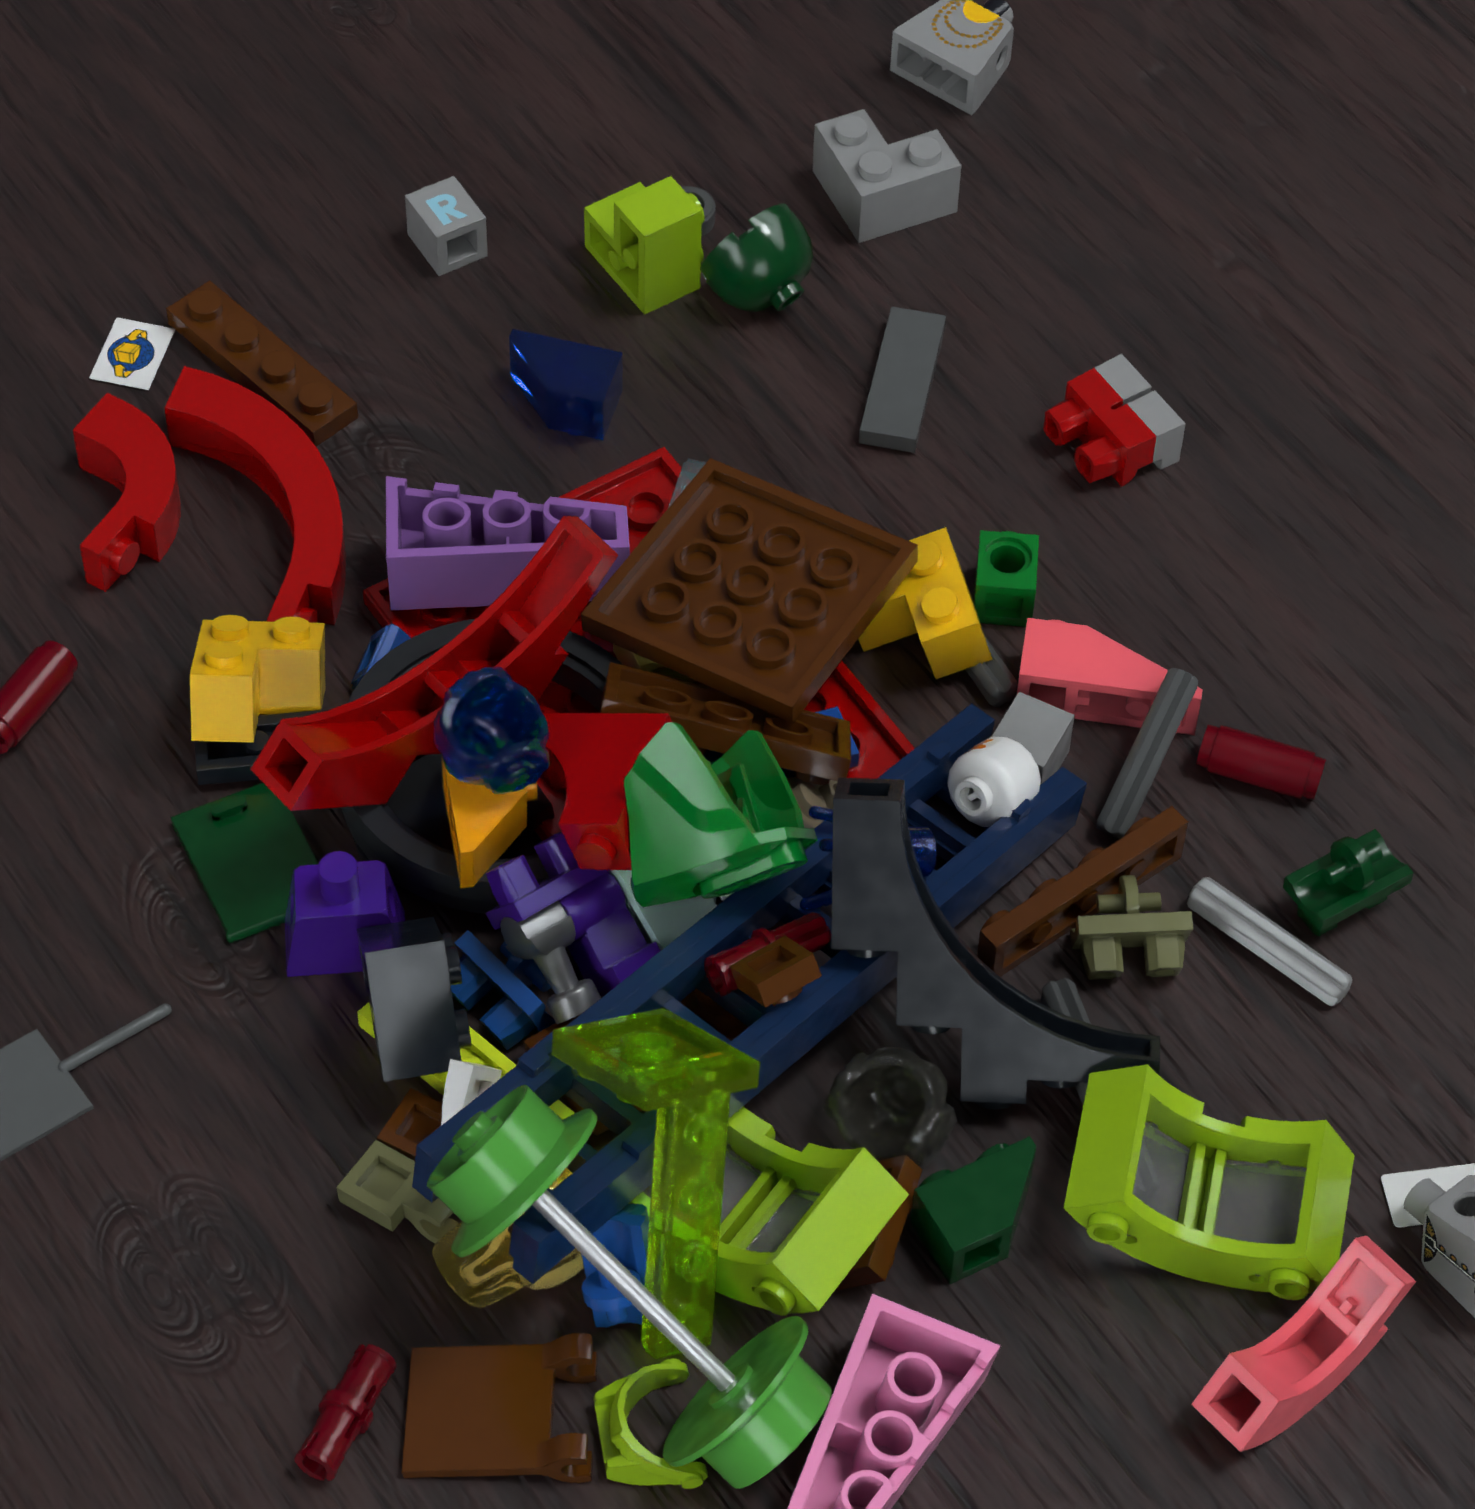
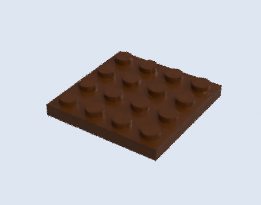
[581,458,918,723]

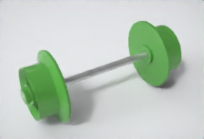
[427,1085,832,1489]

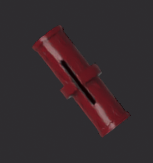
[295,1344,397,1481]

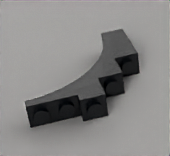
[831,777,1160,1110]

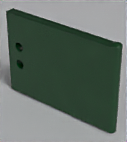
[171,783,319,943]

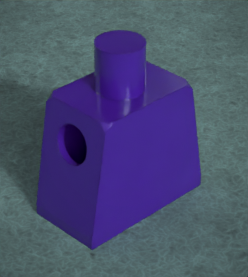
[285,851,405,977]

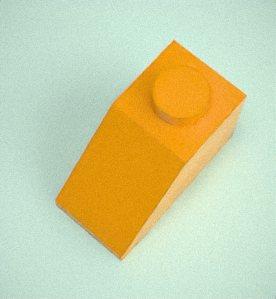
[442,739,538,889]

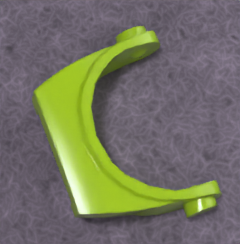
[593,1358,708,1489]

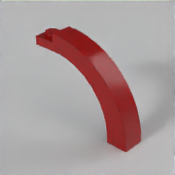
[164,366,346,625]

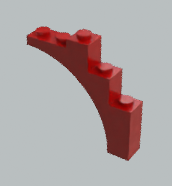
[250,516,618,811]

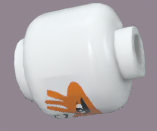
[947,737,1041,827]

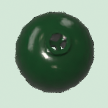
[700,203,813,312]

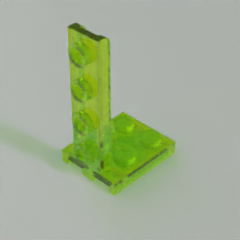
[552,1008,760,1359]

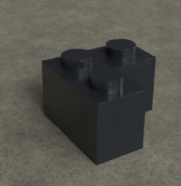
[357,917,471,1082]

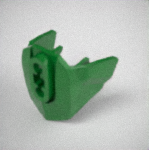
[624,722,818,908]

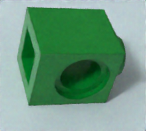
[973,530,1039,627]

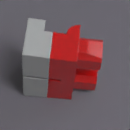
[1043,354,1186,487]

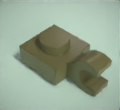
[336,1140,459,1246]

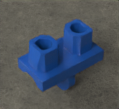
[451,930,556,1050]
[581,1204,663,1329]

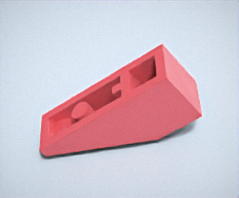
[1017,618,1203,735]

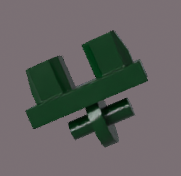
[1283,829,1414,936]

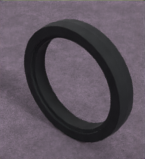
[341,619,623,914]

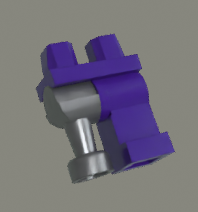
[486,832,661,1024]

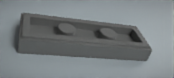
[859,306,946,453]

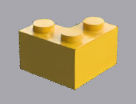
[858,527,993,679]
[190,615,325,743]

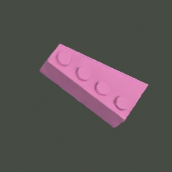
[787,1294,1001,1509]

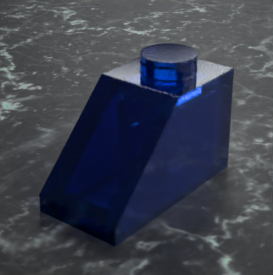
[509,329,623,440]

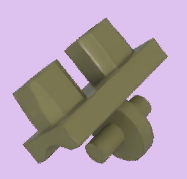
[1070,875,1193,980]

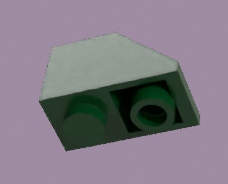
[911,1136,1037,1285]

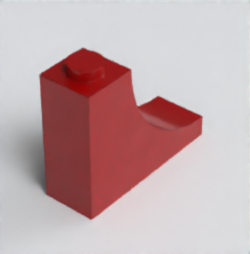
[492,713,672,870]

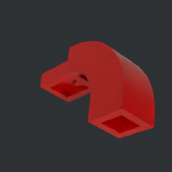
[73,393,181,592]

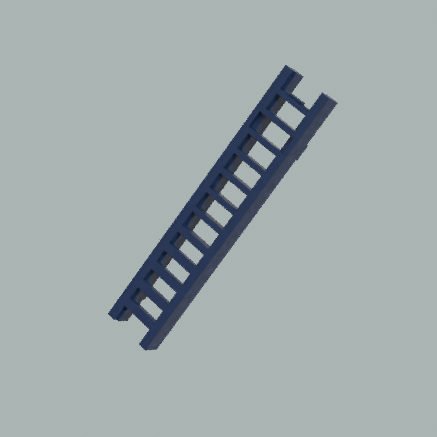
[412,703,1087,1284]

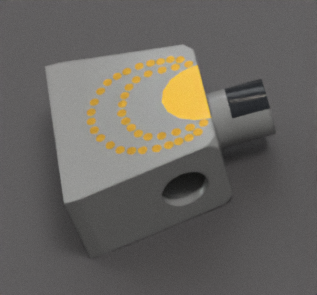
[890,0,1014,115]

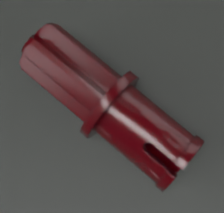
[704,912,831,996]

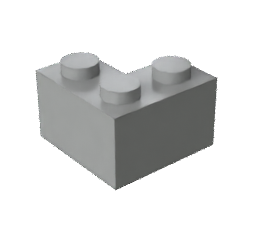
[812,109,961,243]

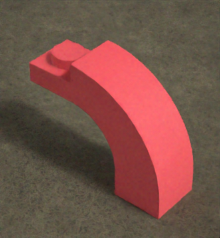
[1191,1235,1416,1452]

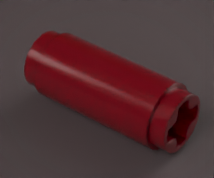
[0,640,78,754]
[1196,724,1327,800]

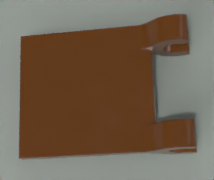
[402,1333,598,1483]

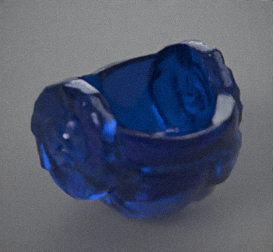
[433,667,550,794]

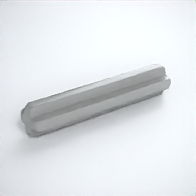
[1187,877,1353,1006]

